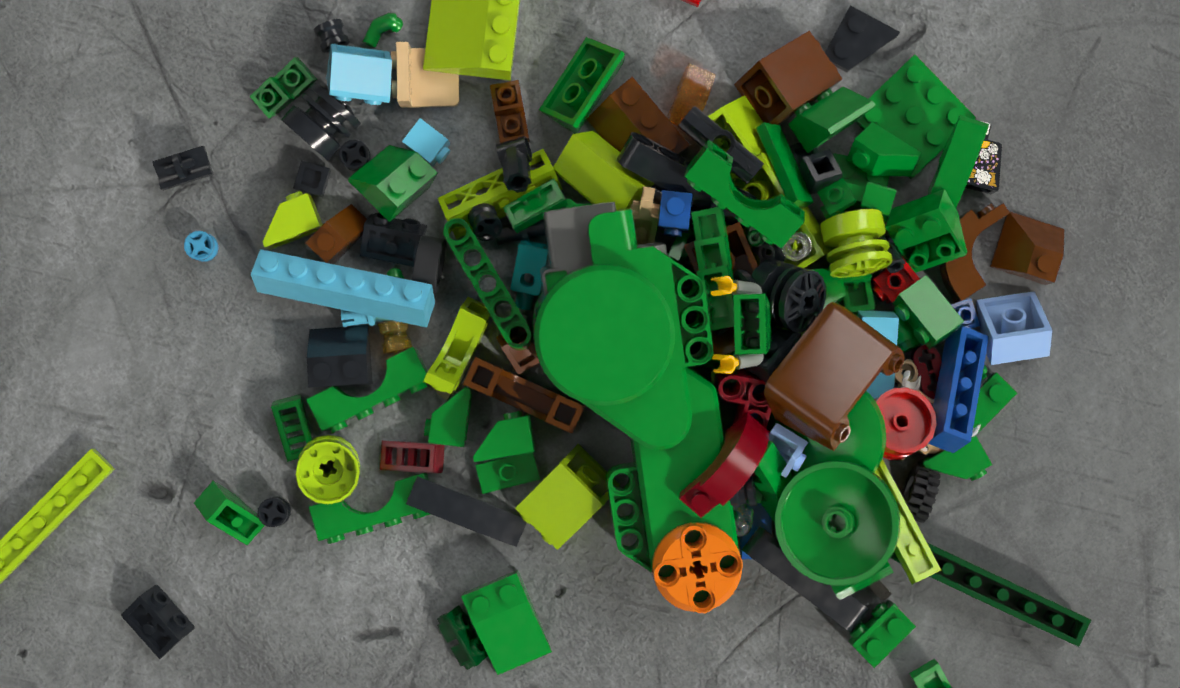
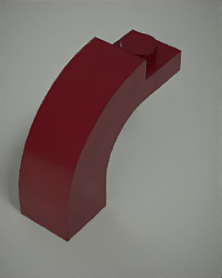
[679,412,769,518]

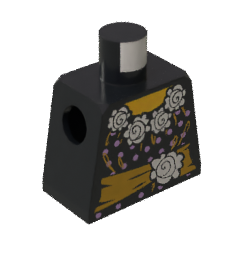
[965,121,1002,194]

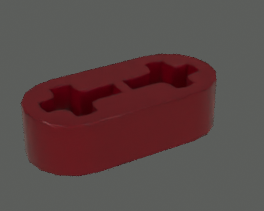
[911,345,941,399]

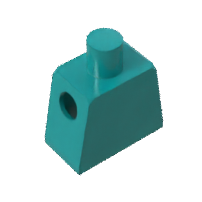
[510,240,549,310]

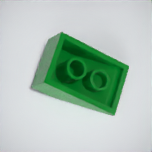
[461,570,552,675]

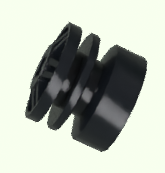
[281,82,361,161]
[751,259,826,333]

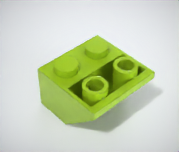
[708,95,766,173]

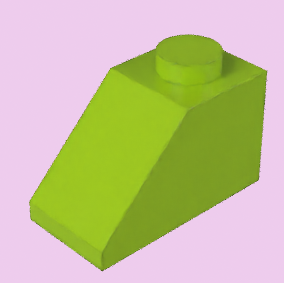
[263,191,323,250]

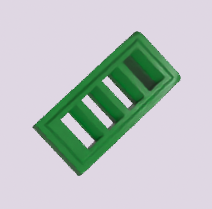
[271,394,313,462]

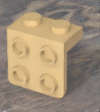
[391,42,459,108]

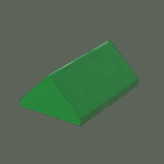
[539,37,625,134]

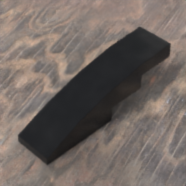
[406,476,527,547]

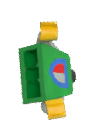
[711,276,771,374]

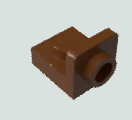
[496,328,539,375]

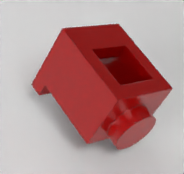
[870,257,920,304]

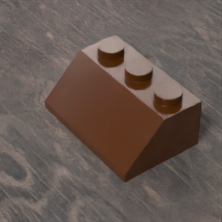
[587,77,689,156]

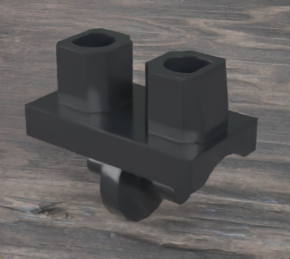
[152,146,214,191]

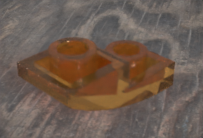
[667,63,716,126]

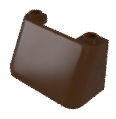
[764,302,905,451]

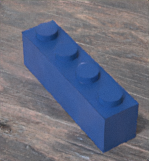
[928,326,989,453]

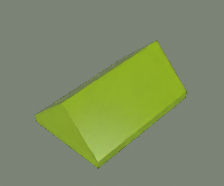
[553,130,654,210]

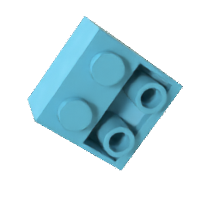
[326,44,392,105]

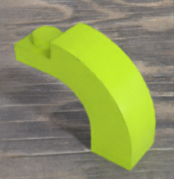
[423,297,491,394]

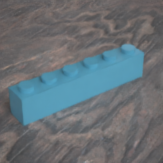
[251,249,435,327]

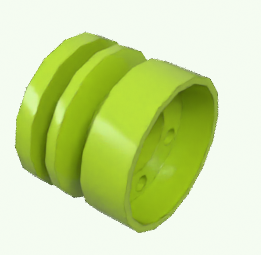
[820,209,893,278]
[296,434,360,504]

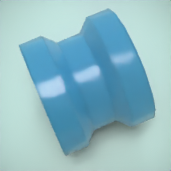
[184,231,219,262]

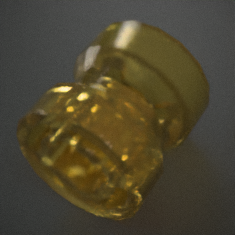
[378,321,412,354]

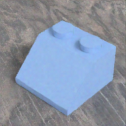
[976,291,1052,365]

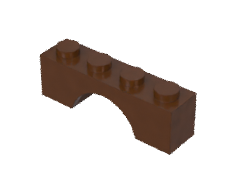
[463,357,585,433]

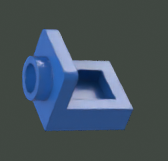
[658,190,692,237]

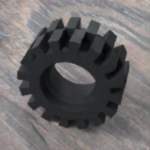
[902,465,941,523]

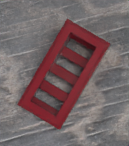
[380,440,444,473]

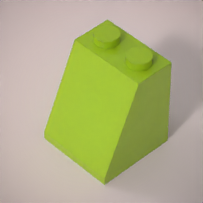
[515,444,620,550]

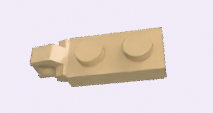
[630,186,660,245]

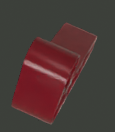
[714,368,771,477]

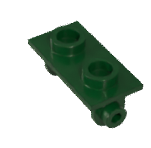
[437,605,488,670]

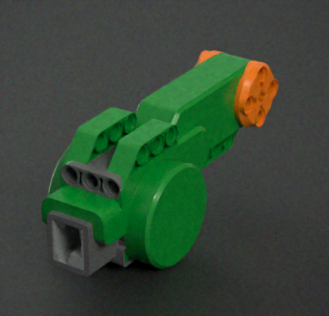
[532,202,743,614]

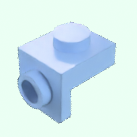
[769,423,808,478]

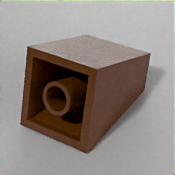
[734,30,842,125]

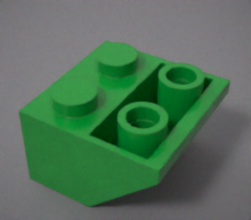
[885,189,967,273]

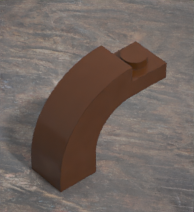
[939,203,1010,303]

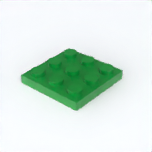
[856,55,976,179]

